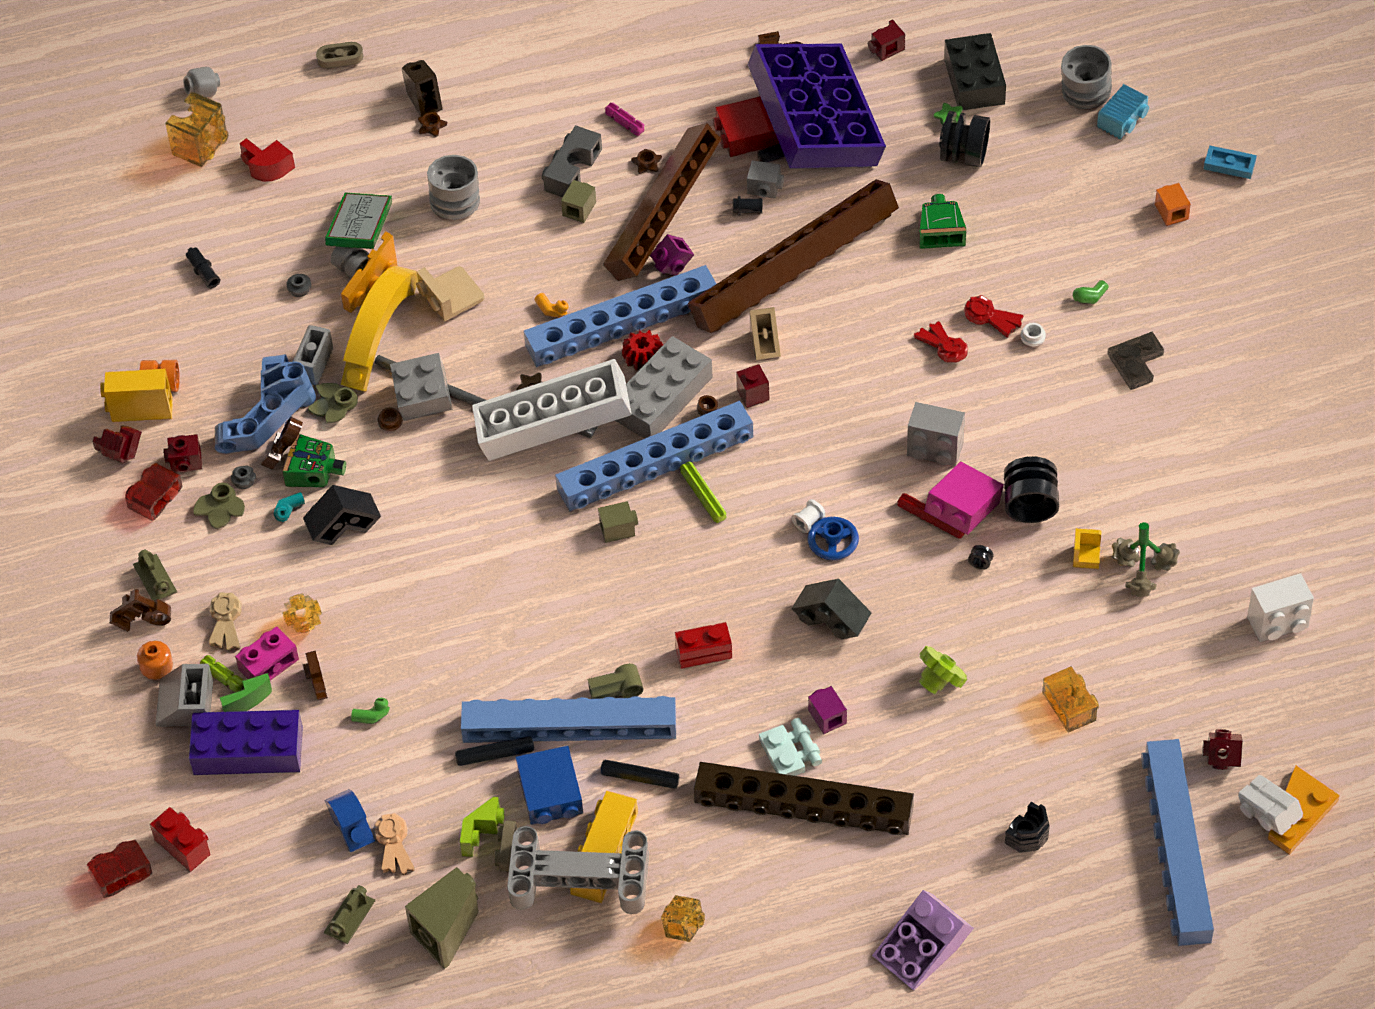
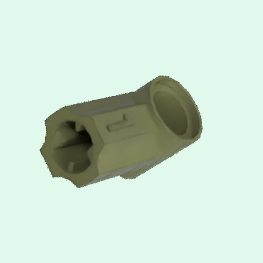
[587,663,644,699]

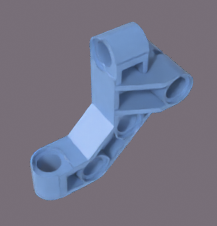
[215,354,316,454]

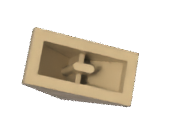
[749,307,781,360]

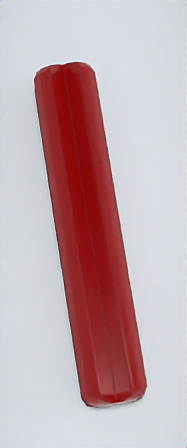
[897,493,965,539]

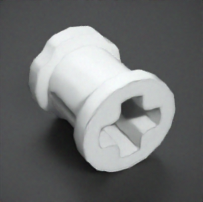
[792,499,826,533]

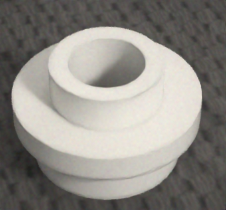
[1021,323,1046,347]

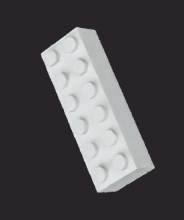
[472,359,632,461]

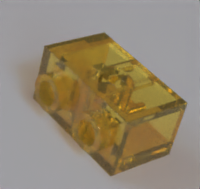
[1042,666,1099,733]

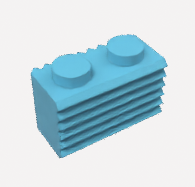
[1097,84,1149,139]

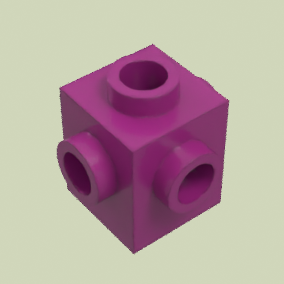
[650,234,694,276]

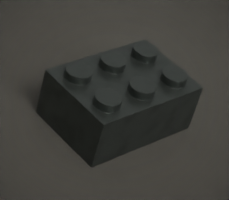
[944,33,1006,111]

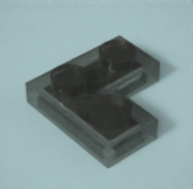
[1107,331,1164,390]

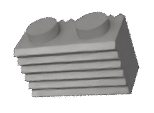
[293,325,334,386]

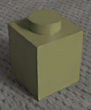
[561,180,596,223]
[598,501,638,543]

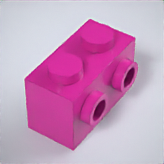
[235,626,299,681]

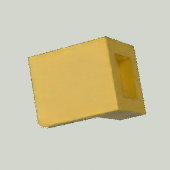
[1073,528,1102,569]

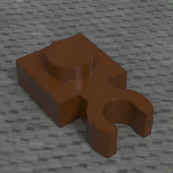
[303,650,328,701]

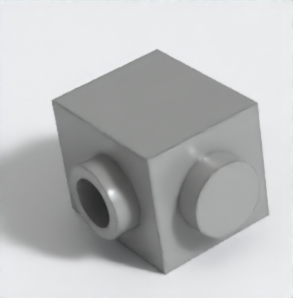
[747,160,784,198]

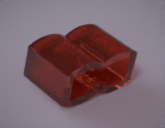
[125,463,183,521]
[87,839,153,898]

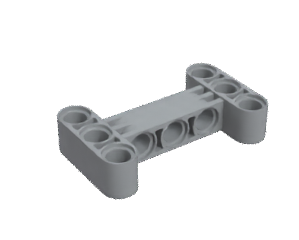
[507,826,649,914]

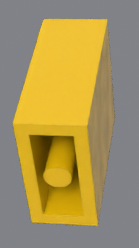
[100,369,173,422]

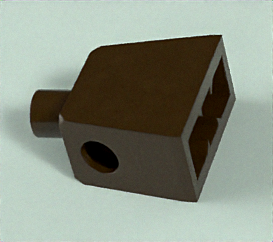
[402,60,443,117]

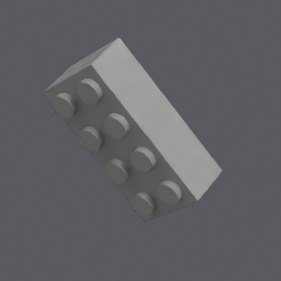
[615,336,713,439]

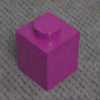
[808,686,847,734]

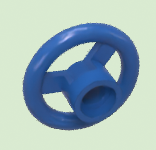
[807,516,859,560]

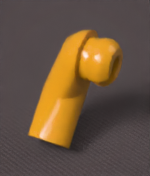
[534,293,569,318]

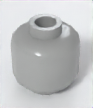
[183,66,220,99]

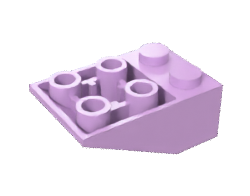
[872,890,974,990]

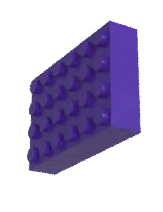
[747,43,886,168]

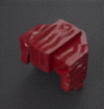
[92,425,142,463]

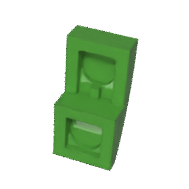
[220,673,272,712]

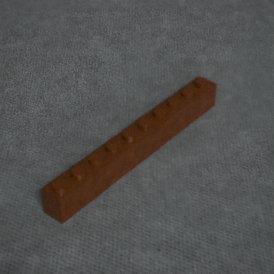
[688,179,899,333]

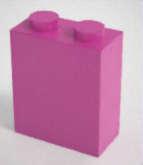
[924,461,1004,535]

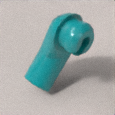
[274,492,305,522]

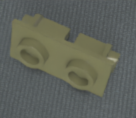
[133,549,177,601]
[324,885,376,944]

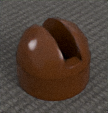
[697,395,718,416]

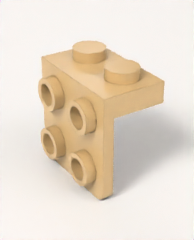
[416,266,485,321]

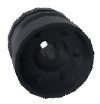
[939,111,991,167]
[1004,456,1059,523]

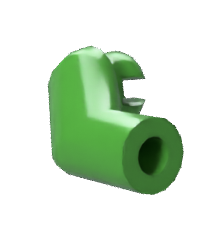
[1072,280,1109,304]
[351,698,390,724]

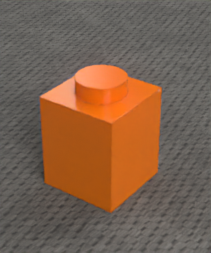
[1155,183,1191,226]

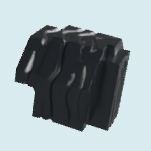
[1005,801,1050,853]

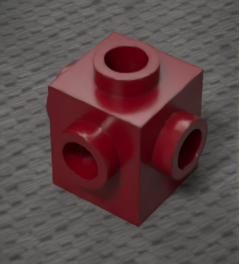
[163,434,202,473]
[1202,729,1243,770]

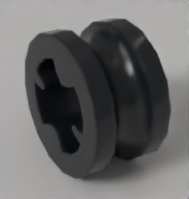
[968,545,994,570]

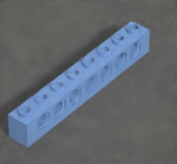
[524,265,716,367]
[555,401,754,512]

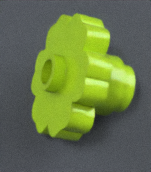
[919,646,968,694]

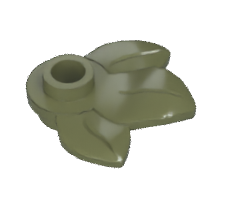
[308,383,358,423]
[193,483,245,529]

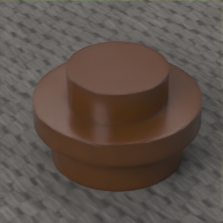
[377,407,403,432]

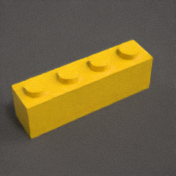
[570,790,638,903]

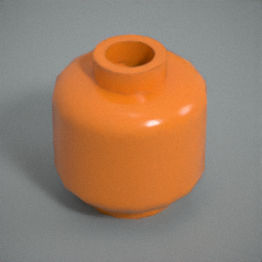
[137,641,173,680]

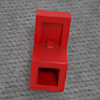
[239,138,295,182]

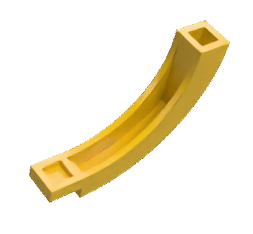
[340,266,418,391]

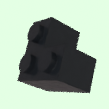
[303,485,381,545]

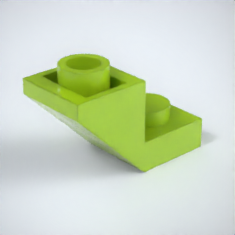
[460,797,504,857]

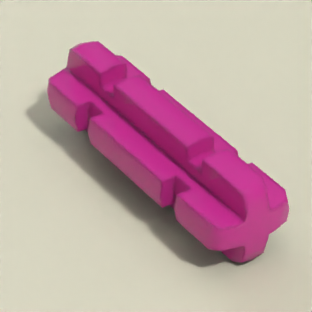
[605,102,645,136]

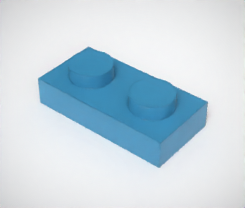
[1203,145,1257,179]

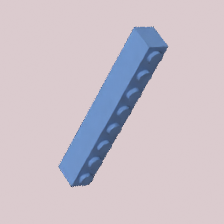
[461,696,676,743]
[1141,739,1214,946]

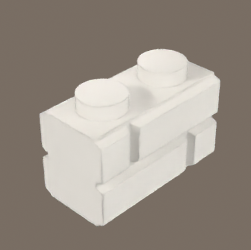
[1238,775,1303,835]

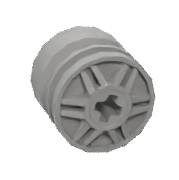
[1061,45,1112,109]
[427,155,480,220]

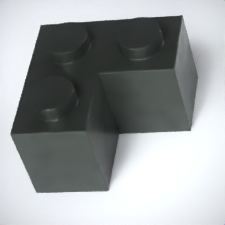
[791,578,872,640]

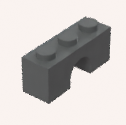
[542,125,602,197]

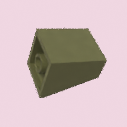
[405,867,479,969]

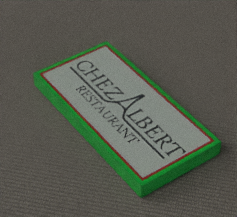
[325,192,392,249]

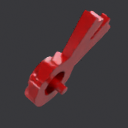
[964,295,1024,338]
[914,321,968,363]

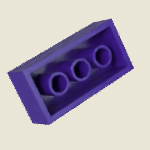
[189,710,303,775]

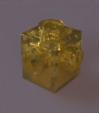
[282,593,322,633]
[661,895,705,942]

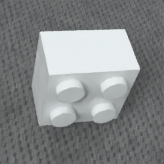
[1247,573,1314,642]

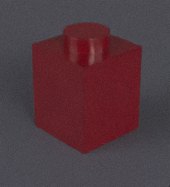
[736,364,770,408]

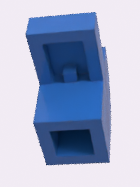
[324,789,375,852]

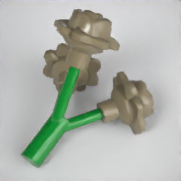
[1112,522,1180,597]

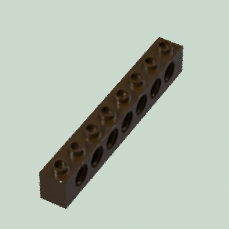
[694,762,914,835]

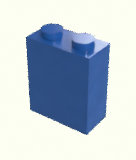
[516,746,583,825]

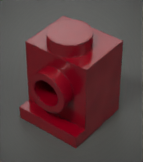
[867,19,905,61]

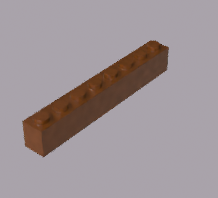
[603,123,721,281]

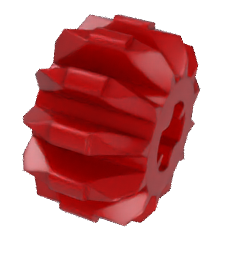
[622,329,663,371]

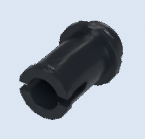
[733,196,763,215]

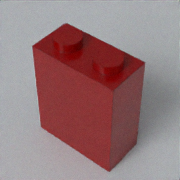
[713,96,779,157]

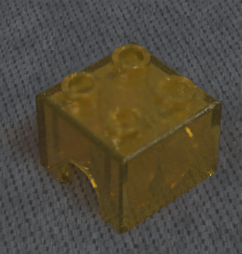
[165,92,229,167]

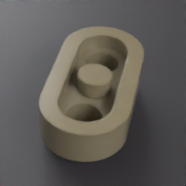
[316,42,364,69]
[495,820,517,872]

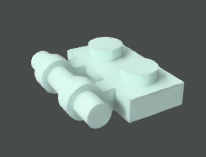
[759,718,822,776]

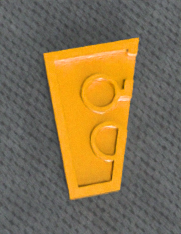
[341,231,398,313]
[1268,765,1340,855]

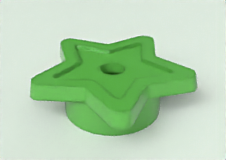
[933,103,963,125]

